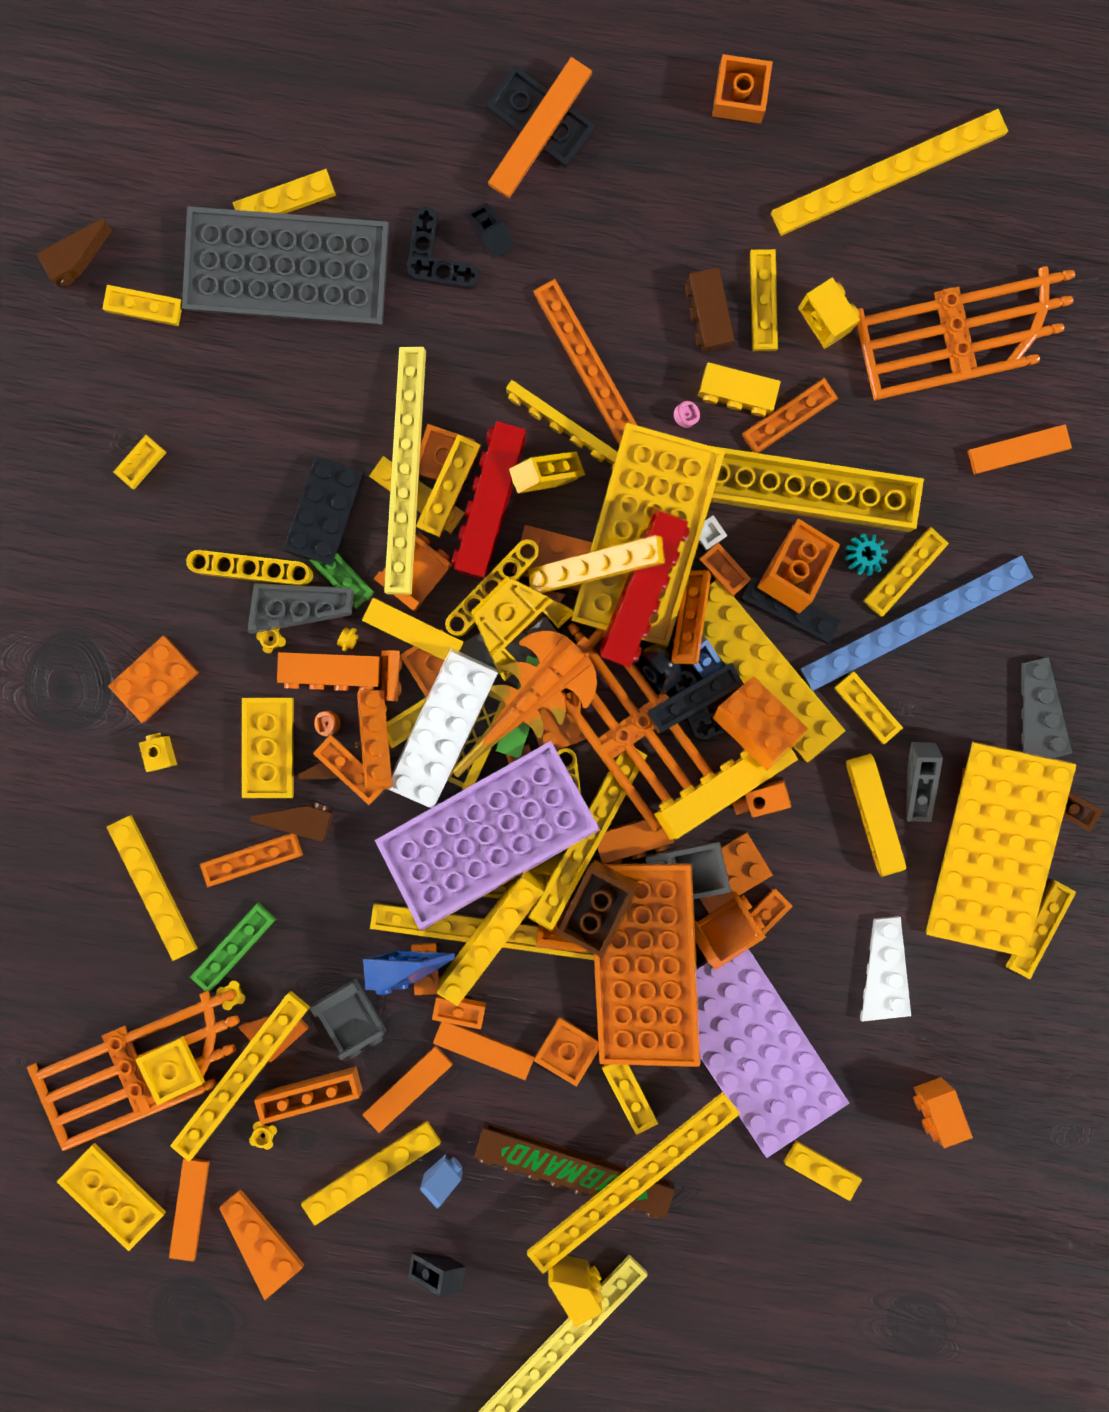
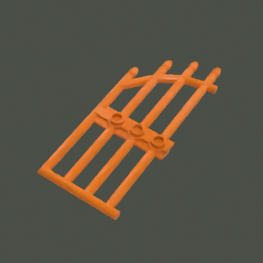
[857,266,1075,401]
[561,623,715,833]
[27,990,240,1152]

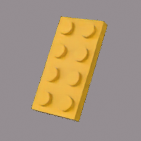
[242,698,294,798]
[57,1143,166,1251]

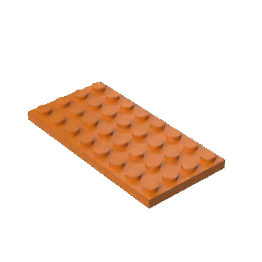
[594,864,701,1067]

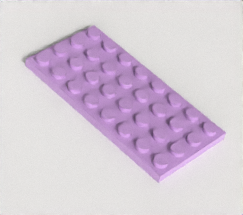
[375,741,600,930]
[696,949,849,1158]

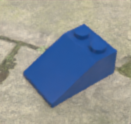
[363,950,455,995]

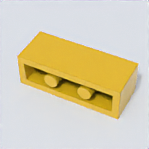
[698,362,781,417]
[509,451,585,493]

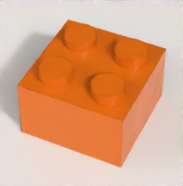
[712,54,773,124]
[913,1077,973,1148]

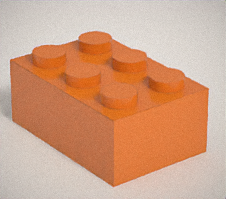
[713,676,808,771]

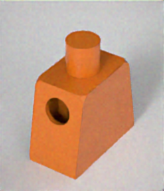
[732,778,791,818]

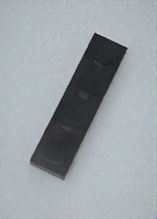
[740,576,841,644]
[646,663,744,733]

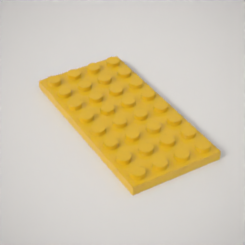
[571,423,725,647]
[926,741,1076,957]

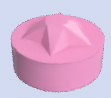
[674,401,700,428]

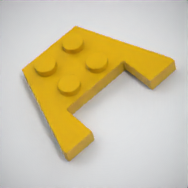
[471,576,574,681]

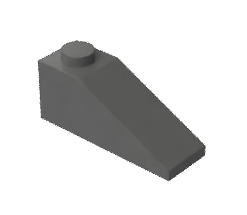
[906,742,943,822]

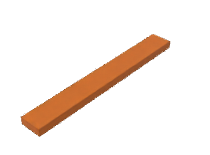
[533,279,638,446]

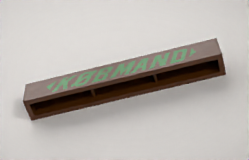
[474,1121,675,1219]

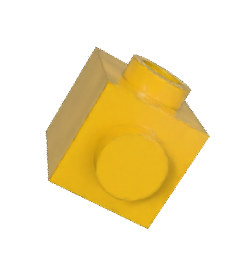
[139,733,177,772]

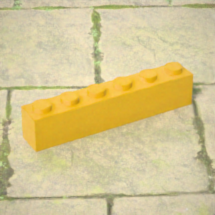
[654,749,798,840]
[436,870,545,1006]

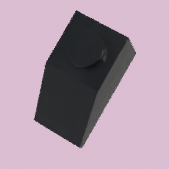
[465,203,515,259]
[408,1252,466,1297]

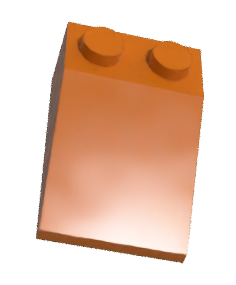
[757,518,840,613]

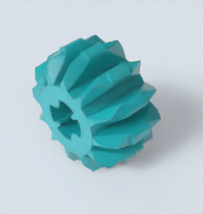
[844,533,888,576]

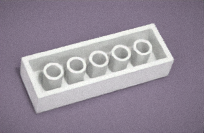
[389,648,498,808]

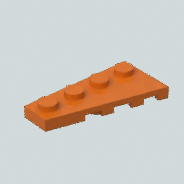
[219,1189,304,1300]

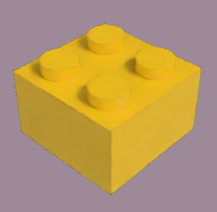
[798,277,860,349]

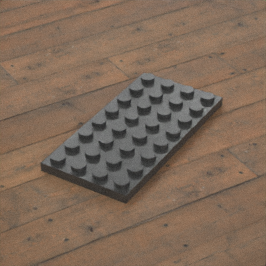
[182,206,389,325]

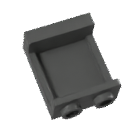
[310,979,386,1060]

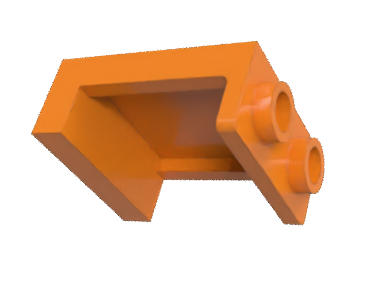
[374,533,452,612]
[694,891,766,971]

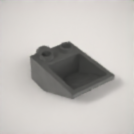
[646,842,731,899]

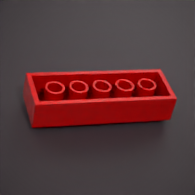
[451,421,526,580]
[599,507,690,668]

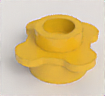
[337,627,358,651]
[256,629,286,653]
[216,981,246,1010]
[249,1121,277,1150]

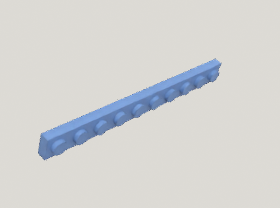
[800,556,1033,691]

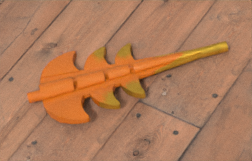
[451,631,597,777]

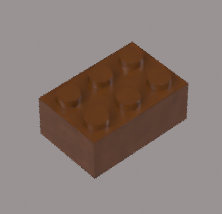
[557,861,641,958]

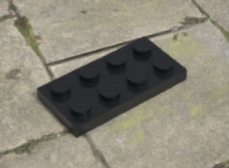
[486,65,595,168]
[284,456,364,567]

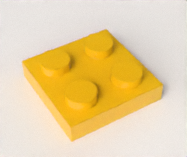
[136,1036,205,1105]

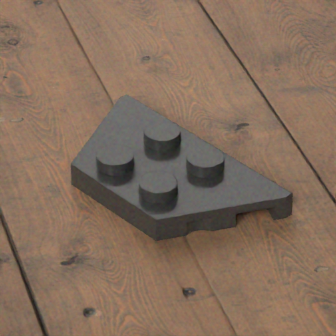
[459,631,538,686]

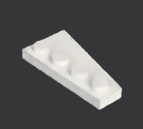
[860,916,911,1021]

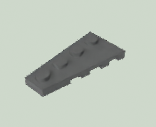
[247,583,354,634]
[1021,657,1073,758]

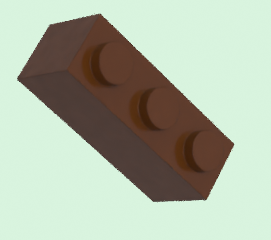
[684,267,735,353]

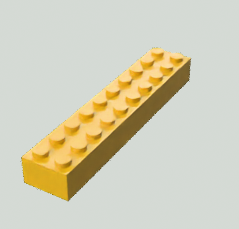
[711,446,924,532]

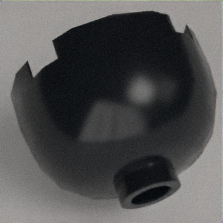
[634,644,681,695]

